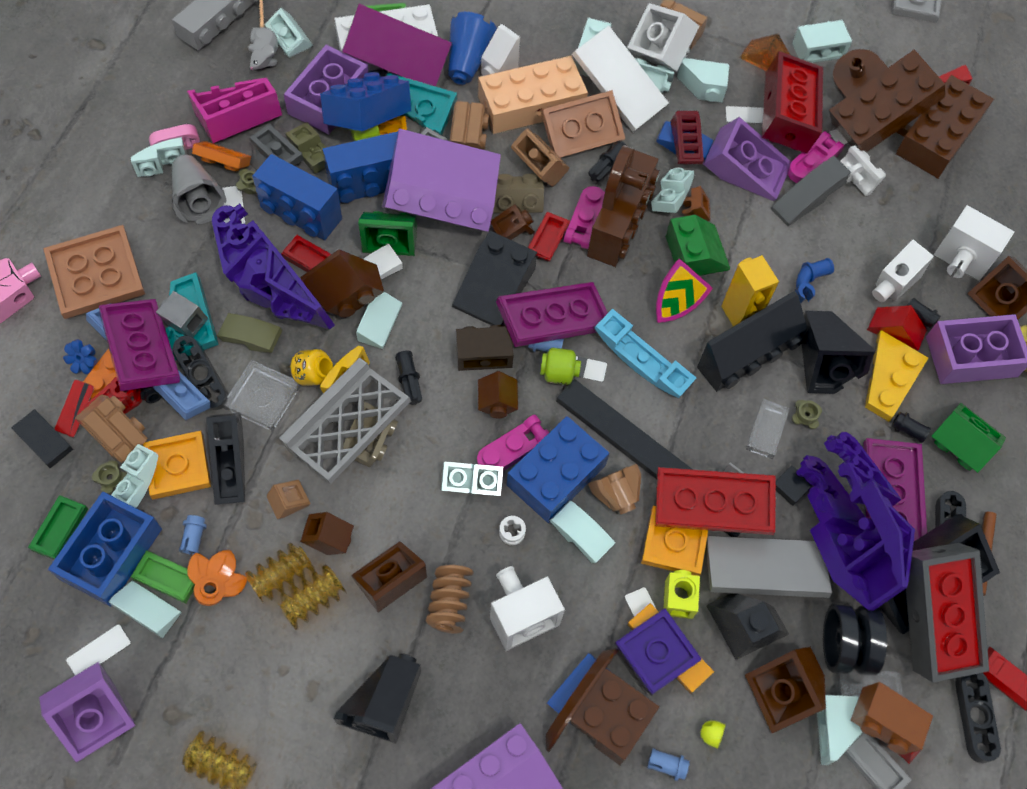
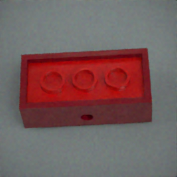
[762,51,823,153]

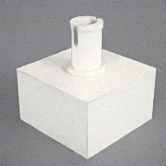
[627,3,699,71]
[934,205,1014,281]
[490,566,565,651]

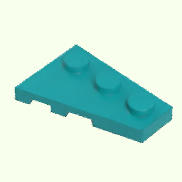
[387,73,457,135]
[166,272,219,361]

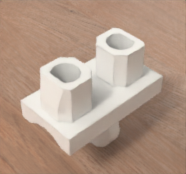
[840,146,886,196]

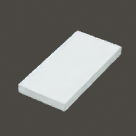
[572,26,669,132]

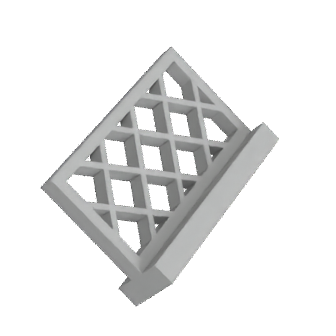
[279,358,411,484]

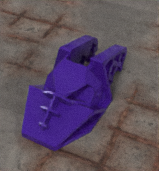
[212,203,335,329]
[796,432,915,611]

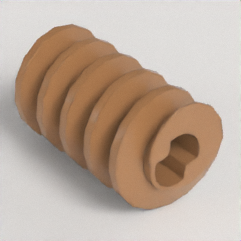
[426,565,474,633]

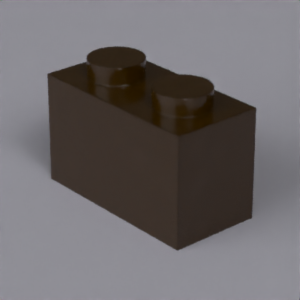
[456,325,514,371]

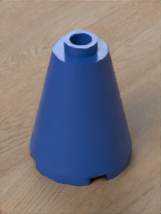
[448,12,497,85]

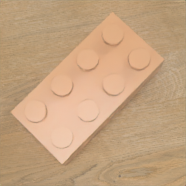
[478,56,588,134]

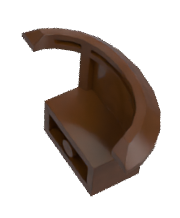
[545,648,660,766]

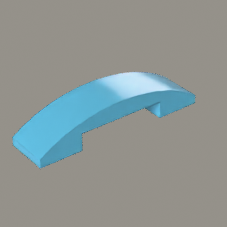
[594,309,697,398]

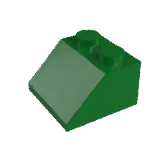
[358,211,417,256]
[665,215,730,276]
[932,402,1006,473]

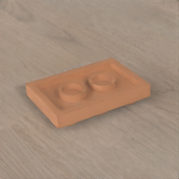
[541,90,625,158]

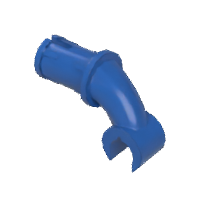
[795,258,834,303]

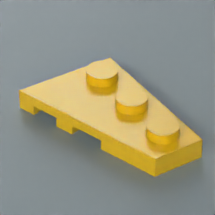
[865,330,928,422]

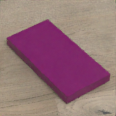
[342,4,452,87]
[496,282,608,347]
[99,299,180,391]
[863,438,927,541]

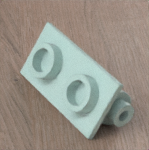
[635,58,674,93]

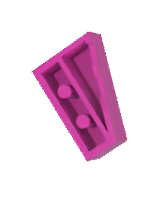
[187,78,282,143]

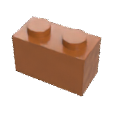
[850,681,933,755]

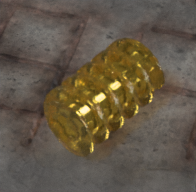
[245,543,316,605]
[278,565,347,630]
[182,731,257,789]

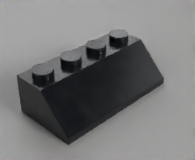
[697,291,808,392]
[880,514,1000,634]

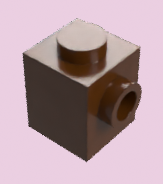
[478,371,518,419]
[300,512,354,555]

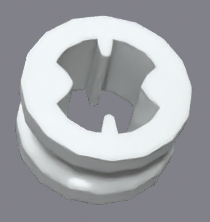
[499,516,526,545]

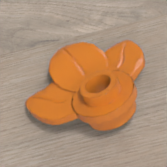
[187,550,247,606]

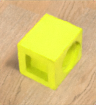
[663,570,700,619]

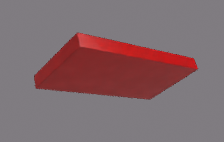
[655,467,776,535]

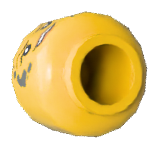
[290,349,333,386]

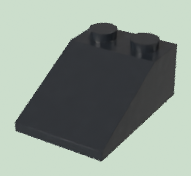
[452,231,537,326]

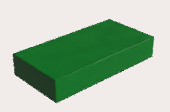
[28,495,88,560]

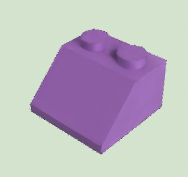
[39,662,135,762]

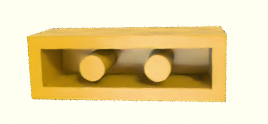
[721,255,779,327]

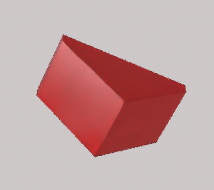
[867,305,927,351]

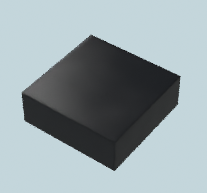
[776,465,813,506]

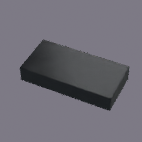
[11,409,73,468]

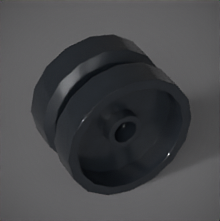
[823,604,887,676]

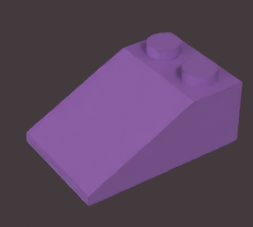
[703,117,792,201]

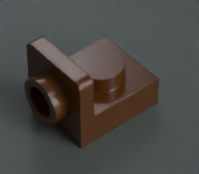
[490,204,535,240]

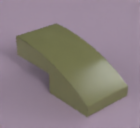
[285,122,326,174]
[217,313,283,353]

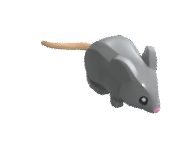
[248,0,278,70]

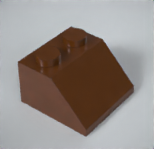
[301,249,384,318]

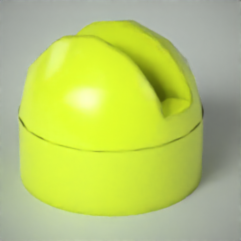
[700,720,726,749]

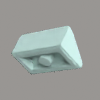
[264,8,313,57]
[356,292,402,349]
[109,581,181,638]

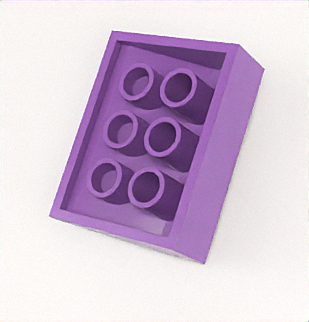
[382,128,501,232]
[431,723,563,789]

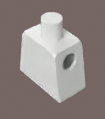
[872,240,934,302]

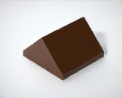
[351,541,427,613]

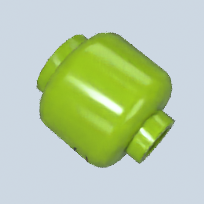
[540,347,581,385]

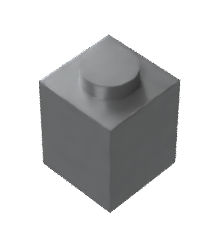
[156,291,208,337]

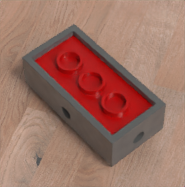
[906,543,989,682]

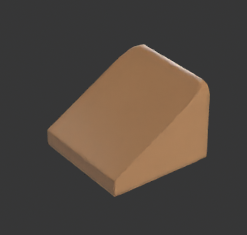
[267,479,311,519]

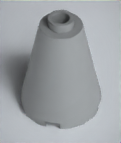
[172,155,227,224]

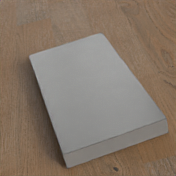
[706,536,832,598]

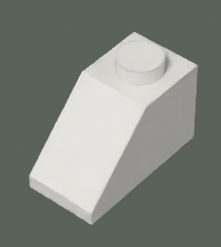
[481,24,520,76]

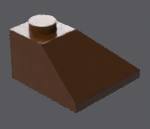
[967,256,1027,320]
[745,647,826,733]

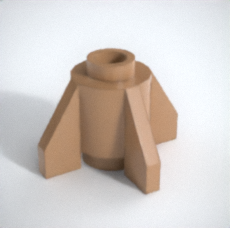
[588,464,641,515]

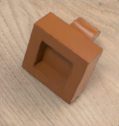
[682,186,710,221]

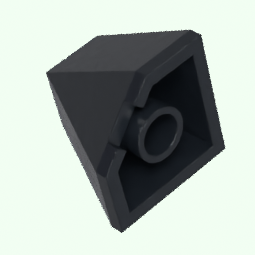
[801,311,875,394]
[707,593,789,660]
[334,654,421,744]

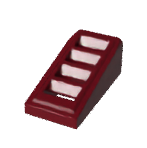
[670,111,704,164]

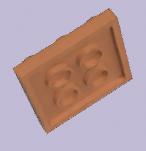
[43,225,145,319]

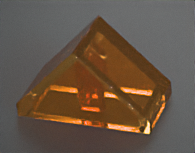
[740,34,790,71]

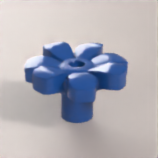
[63,339,97,374]

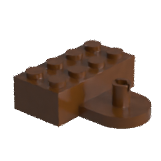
[829,49,945,153]
[895,75,994,179]
[587,145,660,267]

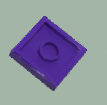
[615,608,702,696]

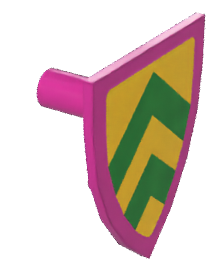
[656,259,713,323]

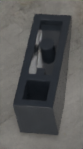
[206,413,245,505]

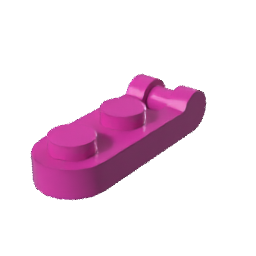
[788,131,845,183]
[563,186,605,249]
[477,415,550,471]

